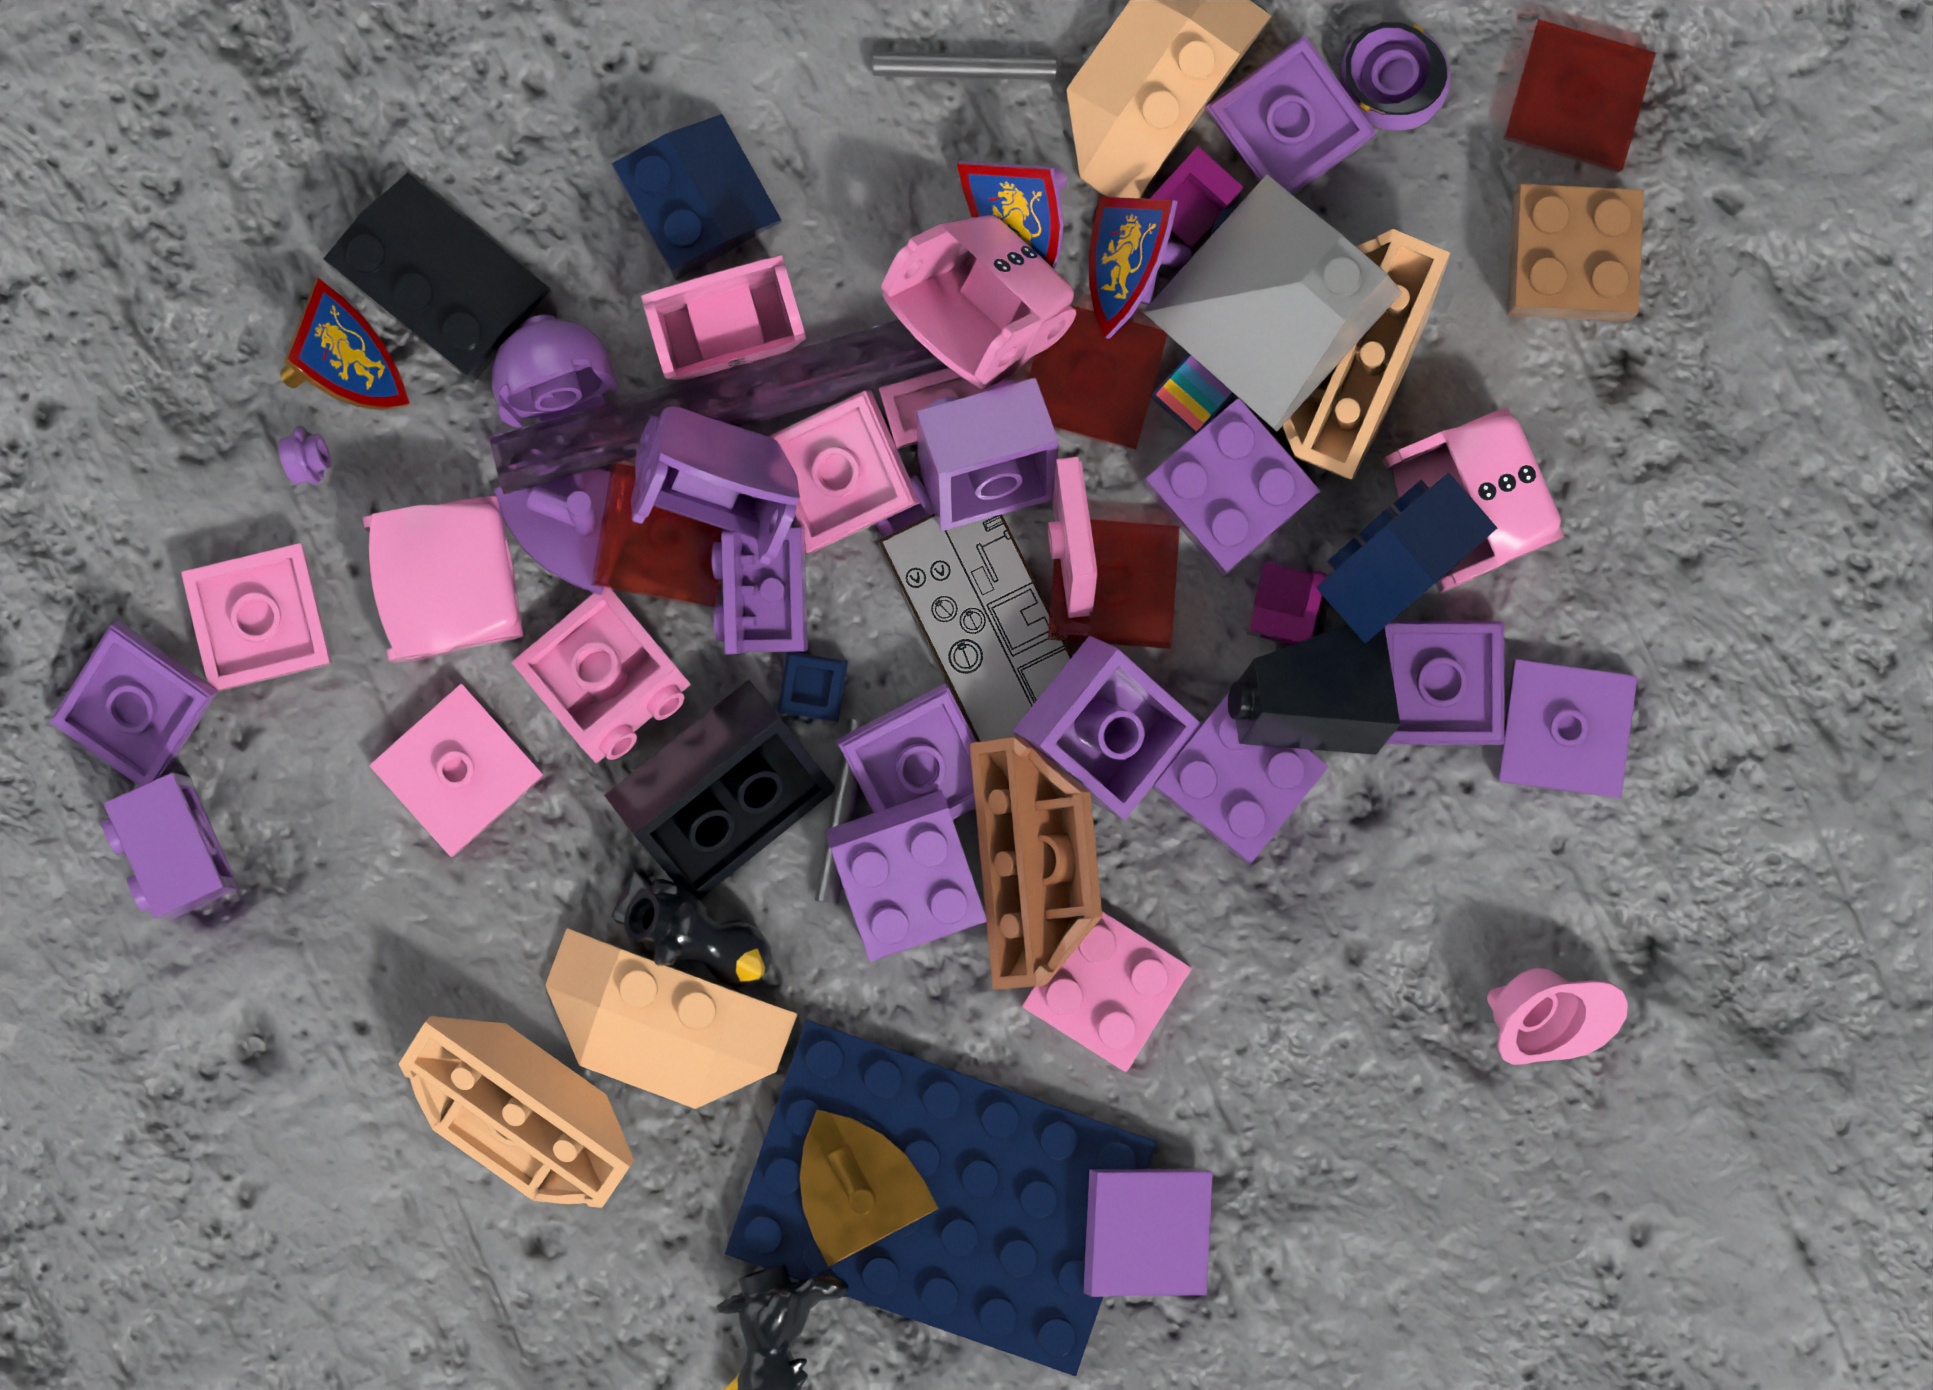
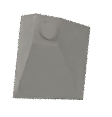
[1143,174,1402,431]

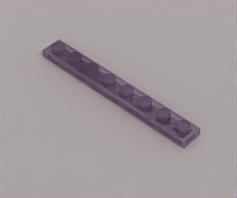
[489,320,949,495]

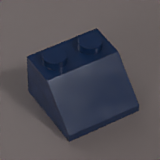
[612,114,782,281]

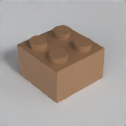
[1507,184,1644,322]

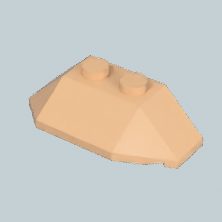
[1066,0,1271,198]
[1283,229,1450,481]
[545,928,798,1109]
[399,1016,635,1208]

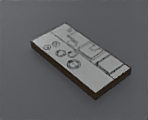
[878,514,1072,742]

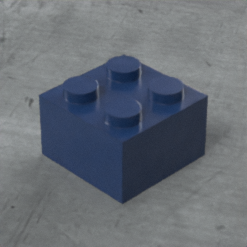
[1316,472,1498,643]

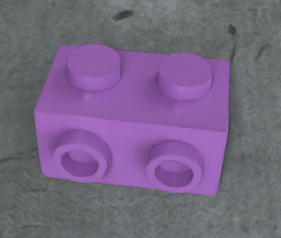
[712,527,808,654]

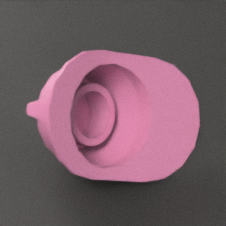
[1487,968,1628,1065]

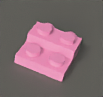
[511,584,691,764]

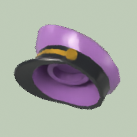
[1340,22,1451,131]

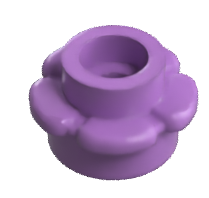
[279,426,331,485]

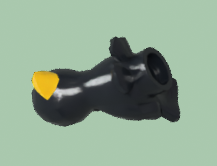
[612,871,772,987]
[717,1263,849,1390]

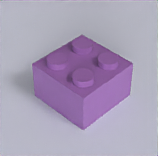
[916,377,1059,531]
[1143,398,1320,577]
[1012,636,1203,821]
[1152,692,1329,865]
[101,773,240,920]
[825,790,987,962]

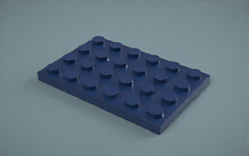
[725,1019,1157,1376]

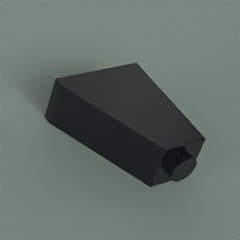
[1228,625,1401,755]

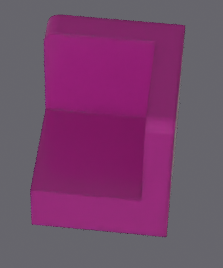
[1150,146,1244,248]
[1246,563,1327,645]

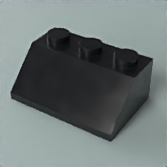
[323,173,551,384]
[604,679,835,900]

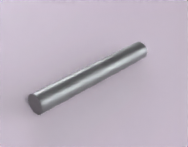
[873,52,1057,80]
[814,719,869,905]

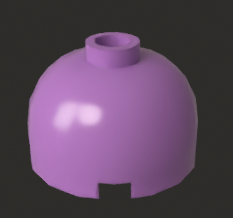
[491,315,618,428]

